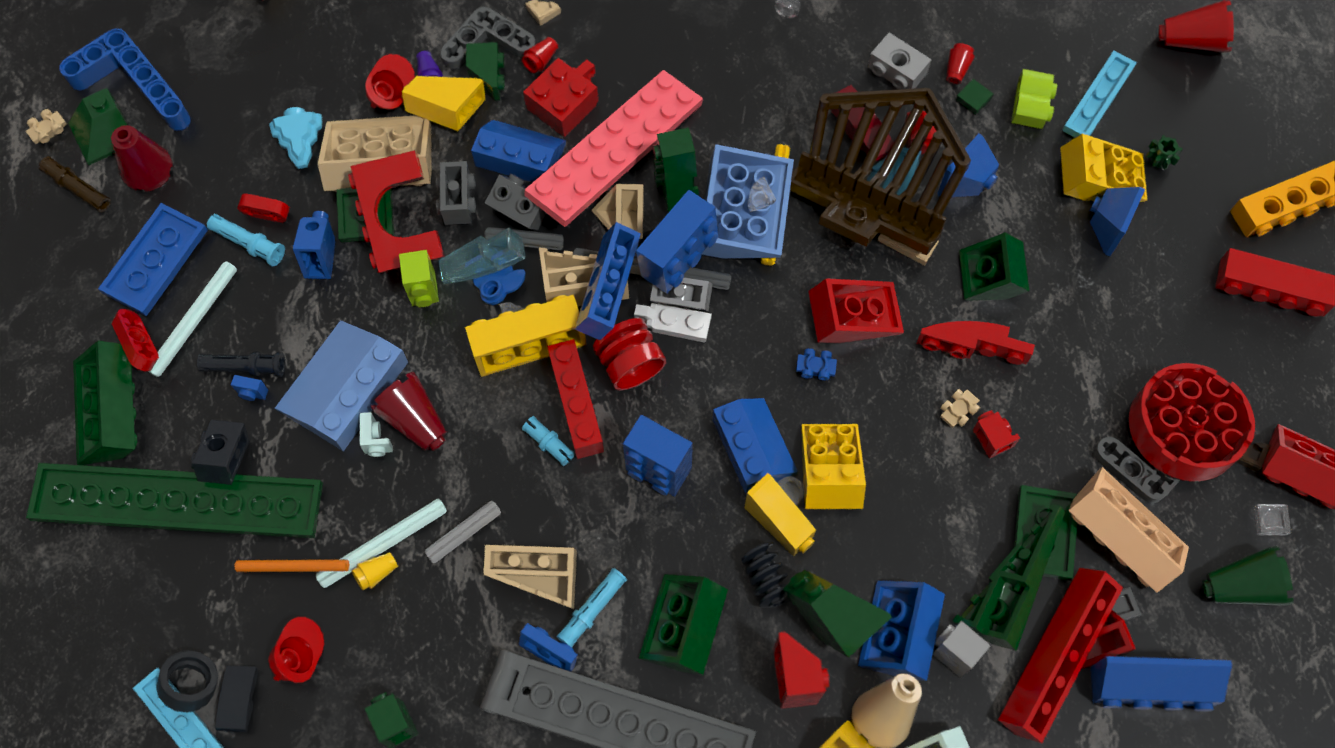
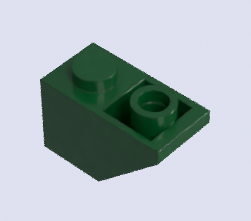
[466,42,505,101]

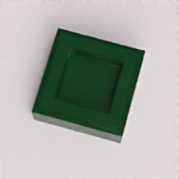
[956,79,993,115]

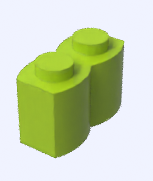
[1011,69,1057,129]

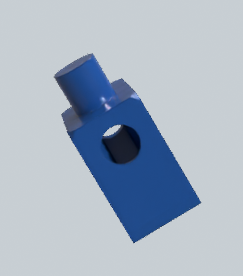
[293,211,335,279]

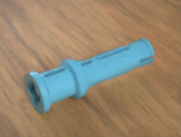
[207,214,285,266]

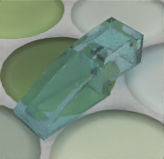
[439,228,526,284]

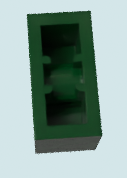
[364,693,418,748]

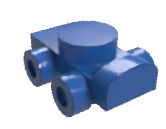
[796,349,837,381]

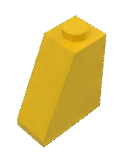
[402,76,485,131]
[745,473,816,556]

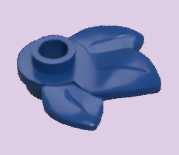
[473,256,526,305]

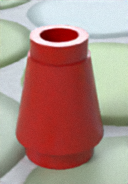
[522,37,558,73]
[946,43,975,84]

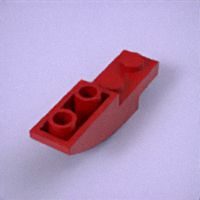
[916,321,1035,365]

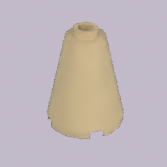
[852,674,922,748]

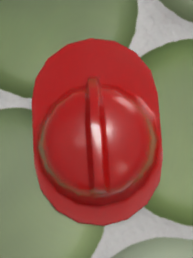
[365,54,415,109]
[268,617,324,683]

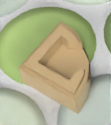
[526,0,561,26]

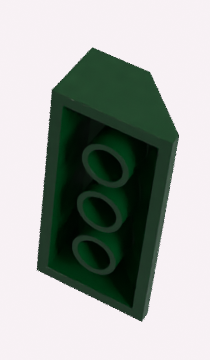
[73,340,137,465]

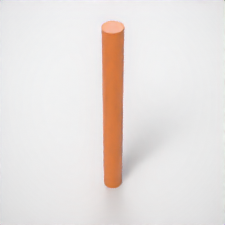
[235,560,349,572]

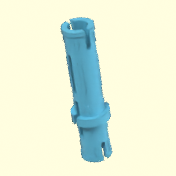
[556,568,627,647]

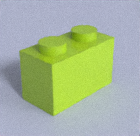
[399,250,439,307]

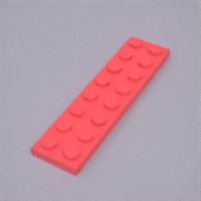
[525,70,703,227]

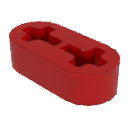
[237,194,290,223]

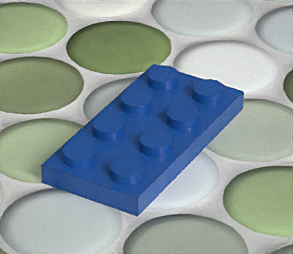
[98,203,208,316]

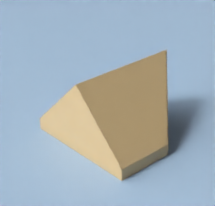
[591,184,644,239]

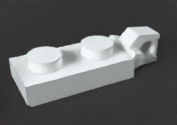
[634,303,712,342]

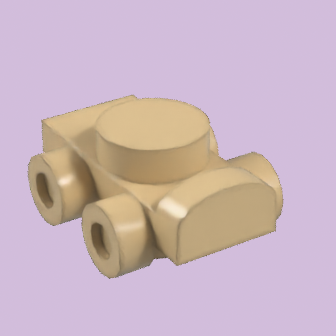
[26,109,67,144]
[940,389,980,428]

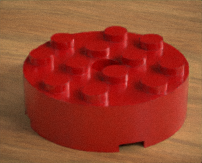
[1129,363,1255,481]

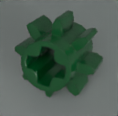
[1146,135,1183,170]

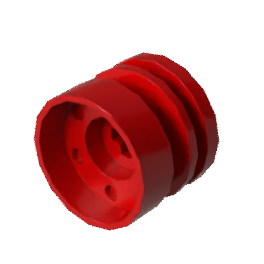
[593,318,666,390]

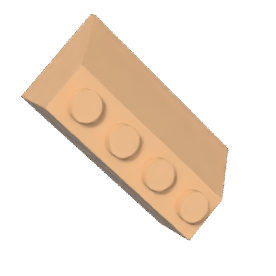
[1069,467,1189,592]

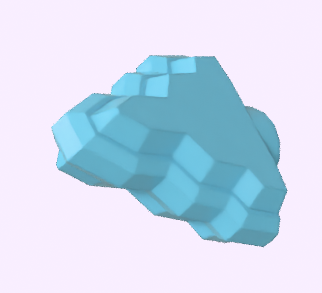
[269,107,322,169]

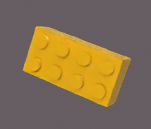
[465,294,587,377]

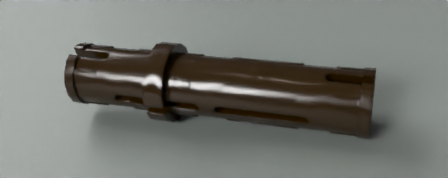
[39,156,111,212]

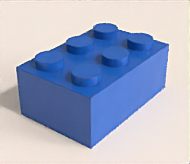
[636,190,718,294]
[623,415,692,497]

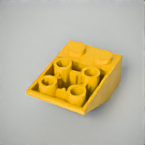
[1061,134,1147,202]
[801,424,866,509]

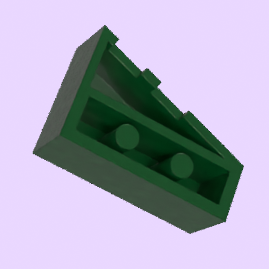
[653,127,699,213]

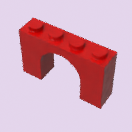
[348,150,445,273]

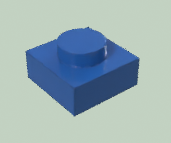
[231,375,268,401]

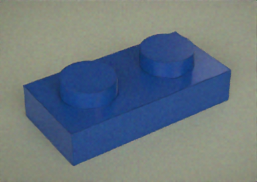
[519,623,578,672]

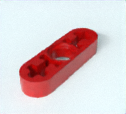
[112,309,159,371]

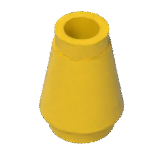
[351,552,398,590]

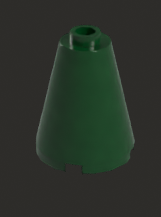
[1202,546,1294,606]

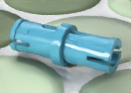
[522,416,575,466]

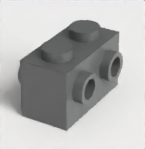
[436,161,476,225]
[485,173,547,230]

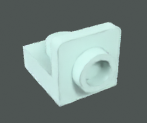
[360,412,393,457]

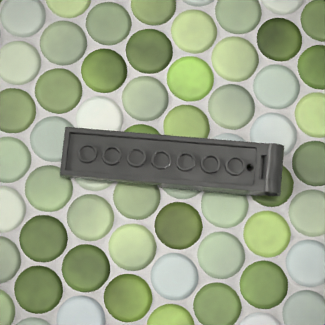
[479,650,756,748]

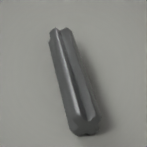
[485,227,564,250]

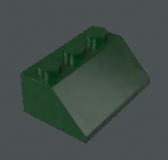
[639,574,728,675]

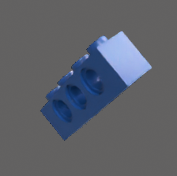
[575,222,641,340]

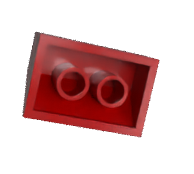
[1262,424,1335,509]
[773,632,829,709]

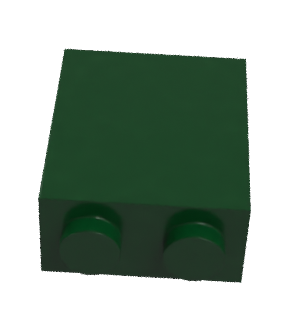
[783,569,892,658]

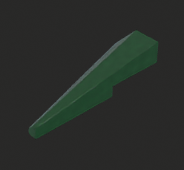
[953,504,1065,651]

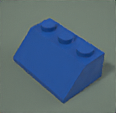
[471,120,566,182]
[713,398,798,495]
[858,581,945,681]

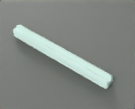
[148,261,237,377]
[316,499,446,588]

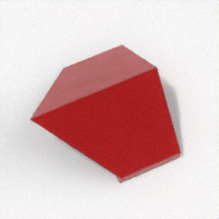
[1082,610,1136,668]

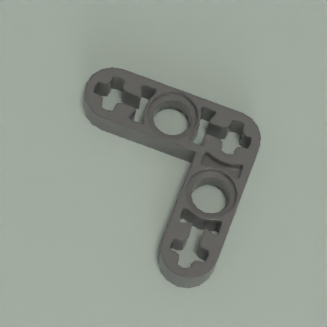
[441,7,536,69]
[1094,437,1181,503]

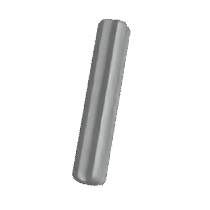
[425,501,501,563]

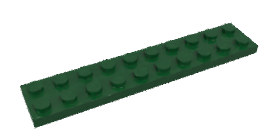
[26,463,323,538]

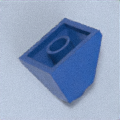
[937,134,999,197]
[1090,187,1145,257]

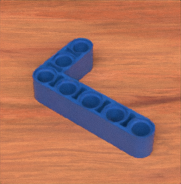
[60,28,191,131]

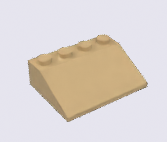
[318,115,432,192]

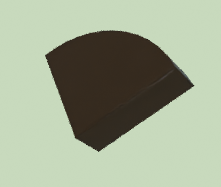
[1236,442,1270,472]

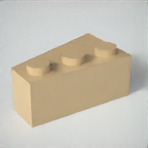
[539,248,629,306]
[484,545,577,609]

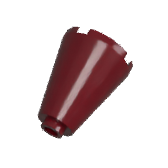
[111,125,173,191]
[370,372,447,451]

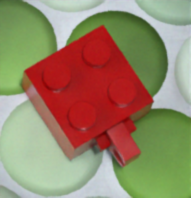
[523,58,598,137]

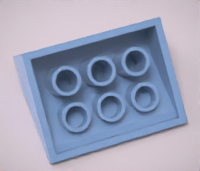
[702,144,794,258]
[275,320,408,452]

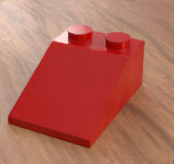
[808,279,904,343]

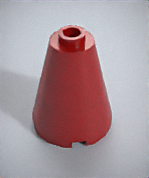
[1159,0,1234,53]

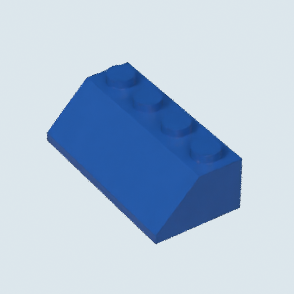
[1090,657,1232,711]

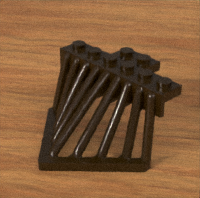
[790,88,971,255]

